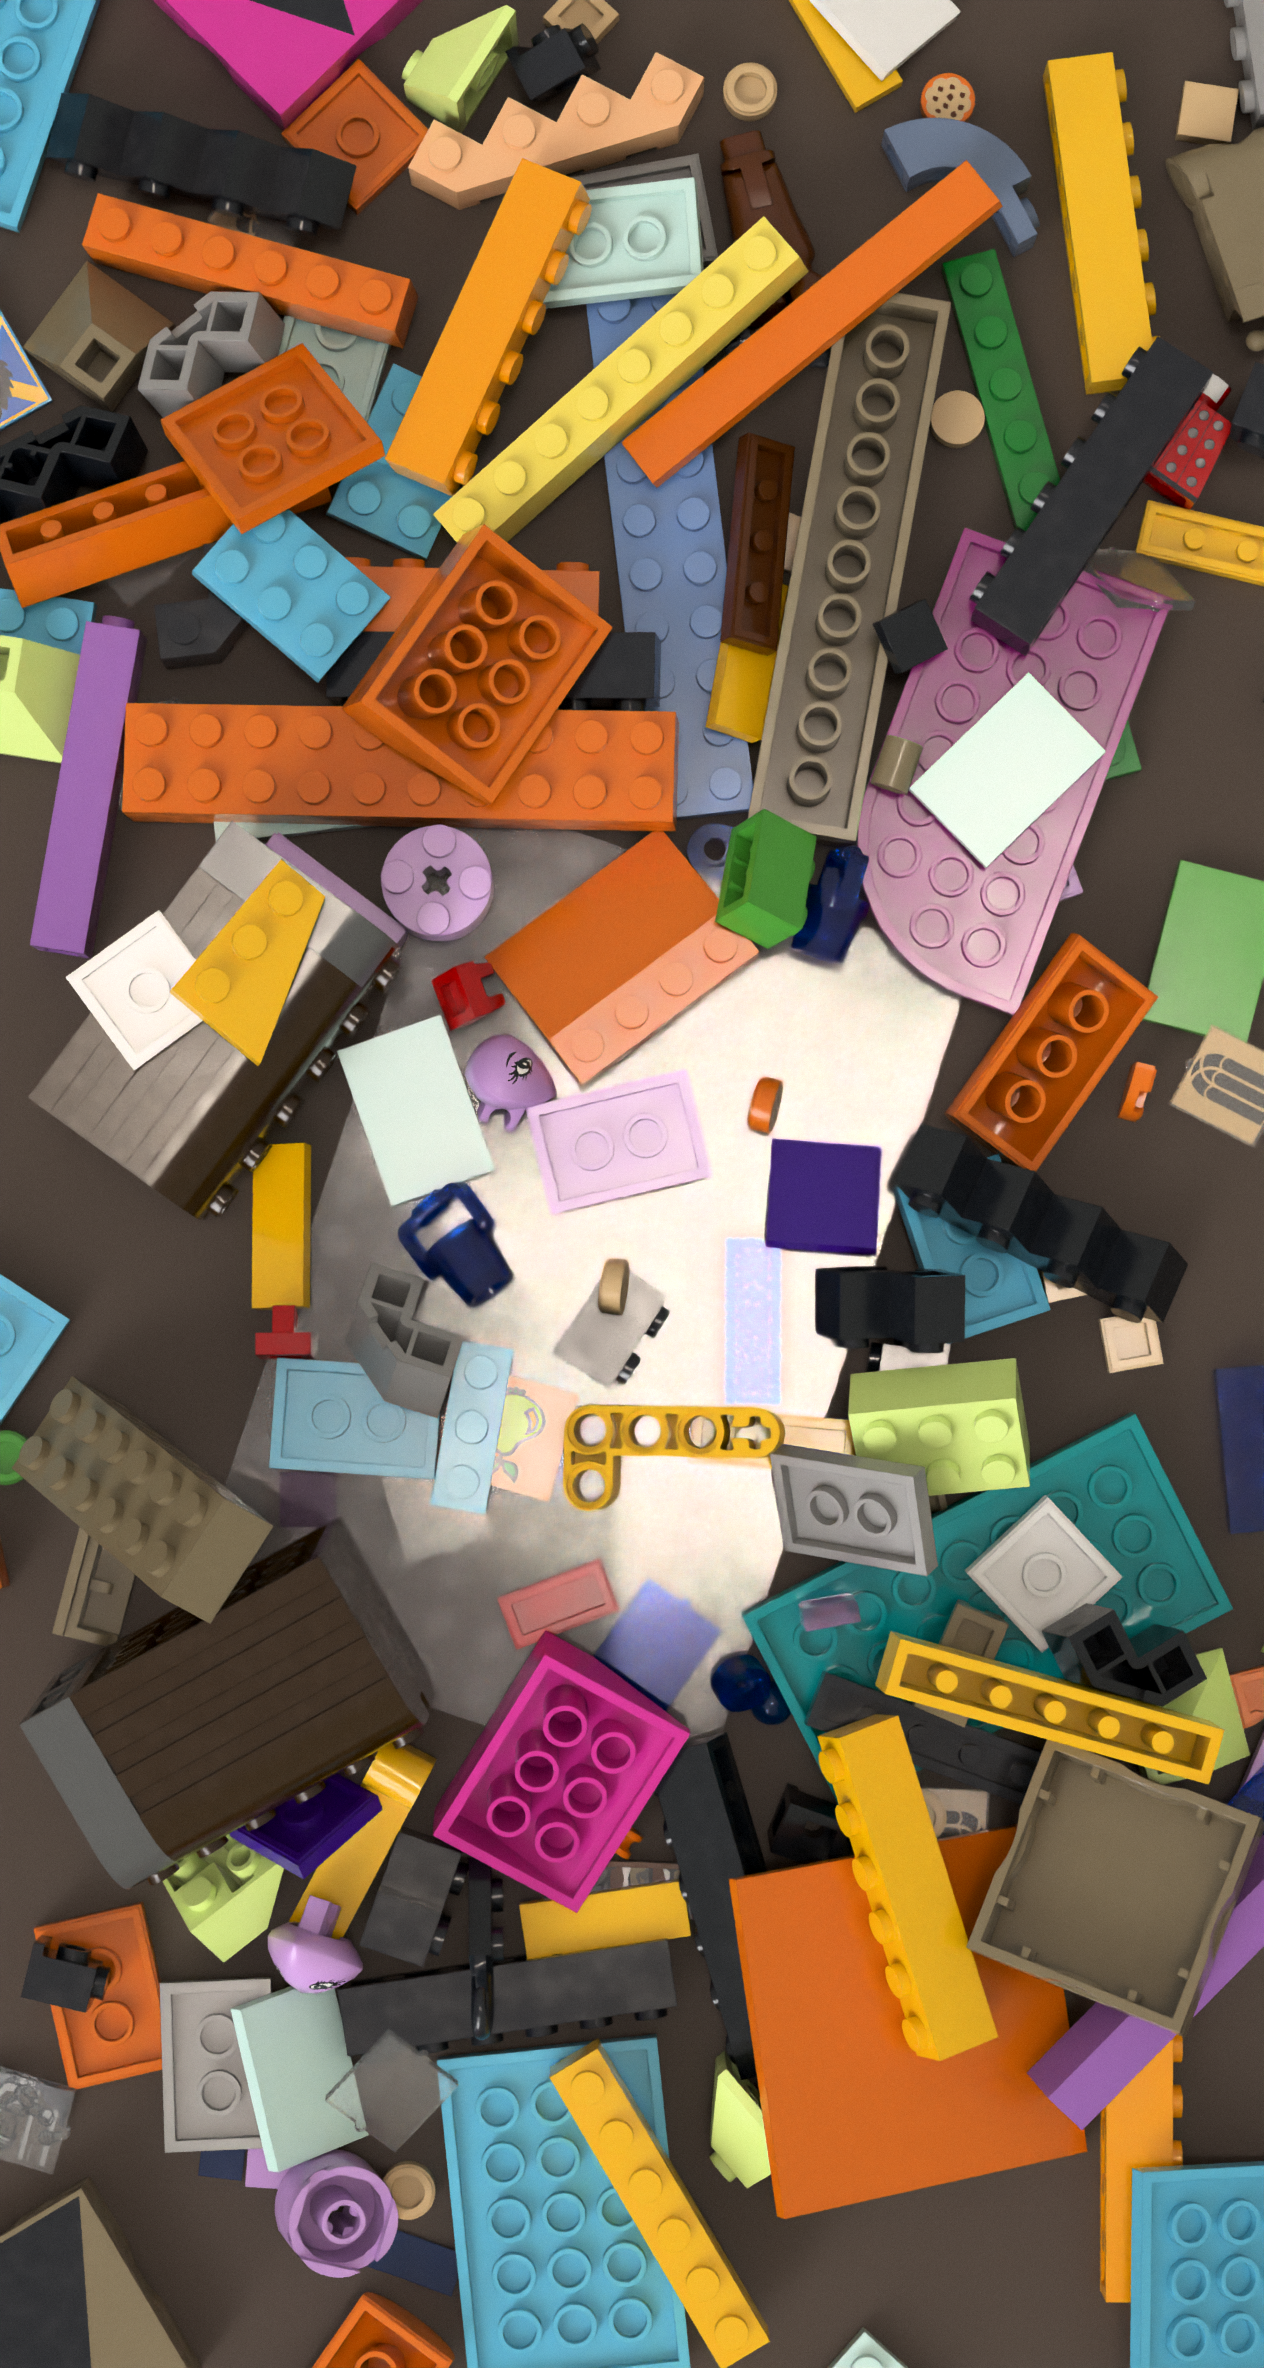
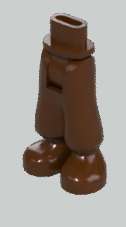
[719,130,823,329]

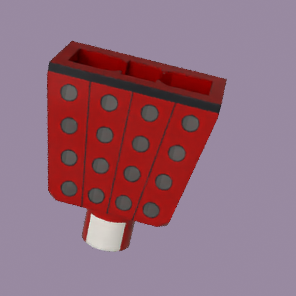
[1143,374,1231,510]

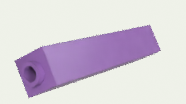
[30,616,147,959]
[1027,1834,1264,2130]

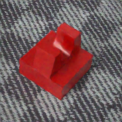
[431,961,506,1031]
[255,1305,315,1360]

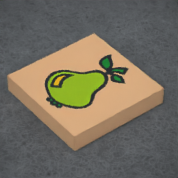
[491,1376,579,1502]

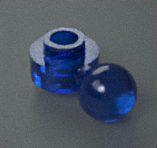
[711,1655,791,1725]

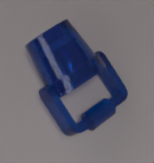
[790,845,870,965]
[398,1181,513,1308]

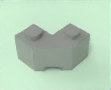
[138,291,285,418]
[346,1262,464,1418]

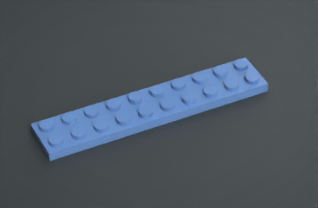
[586,294,753,820]

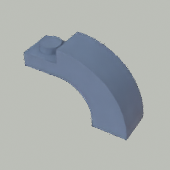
[881,118,1040,258]

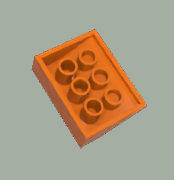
[341,524,613,805]
[484,831,759,1089]

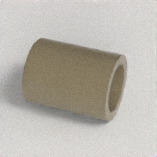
[871,735,923,795]

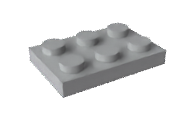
[770,1444,938,1576]
[160,1977,273,2153]

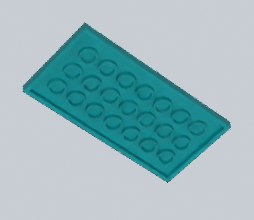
[741,1412,1233,1805]

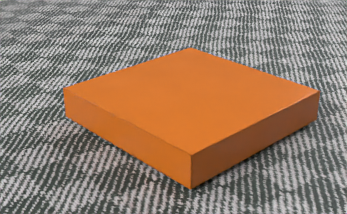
[281,59,428,215]

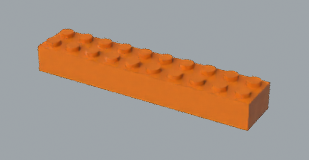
[122,703,679,831]

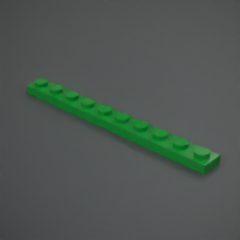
[941,249,1142,782]

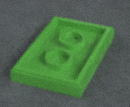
[1143,860,1264,1043]

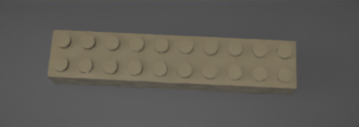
[747,293,951,849]

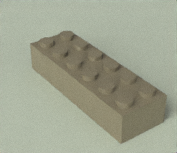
[12,1376,274,1624]

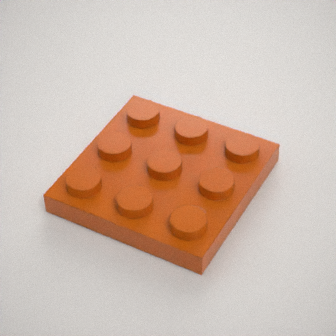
[160,343,386,534]

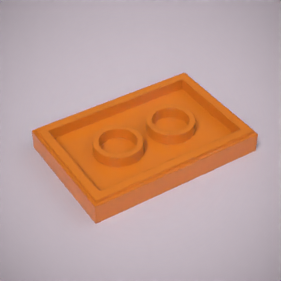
[34,1902,162,2090]

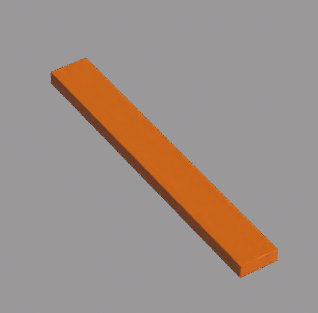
[621,160,1003,488]

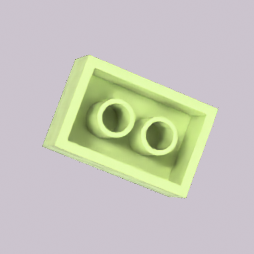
[848,1358,1030,1496]

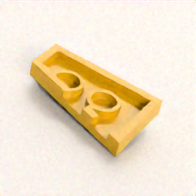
[169,859,325,1066]

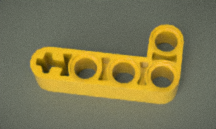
[563,1405,786,1511]
[289,1743,437,1939]

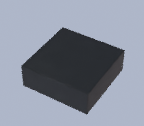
[872,599,948,674]

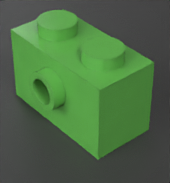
[715,809,817,949]

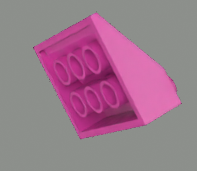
[433,1630,690,1913]

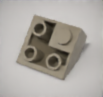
[23,261,175,412]

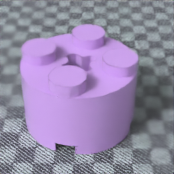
[381,824,494,941]
[275,2149,398,2278]

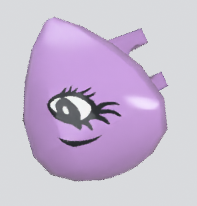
[465,1035,557,1132]
[268,1895,363,1994]

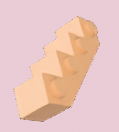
[408,52,704,210]

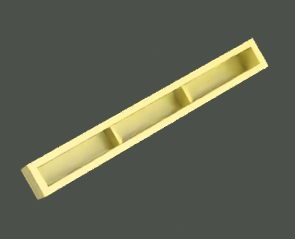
[433,216,809,542]

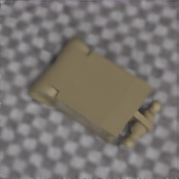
[1165,127,1264,351]

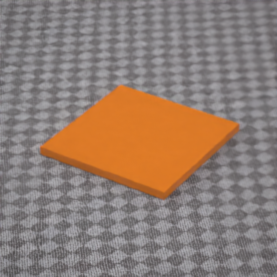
[729,1824,1088,2219]

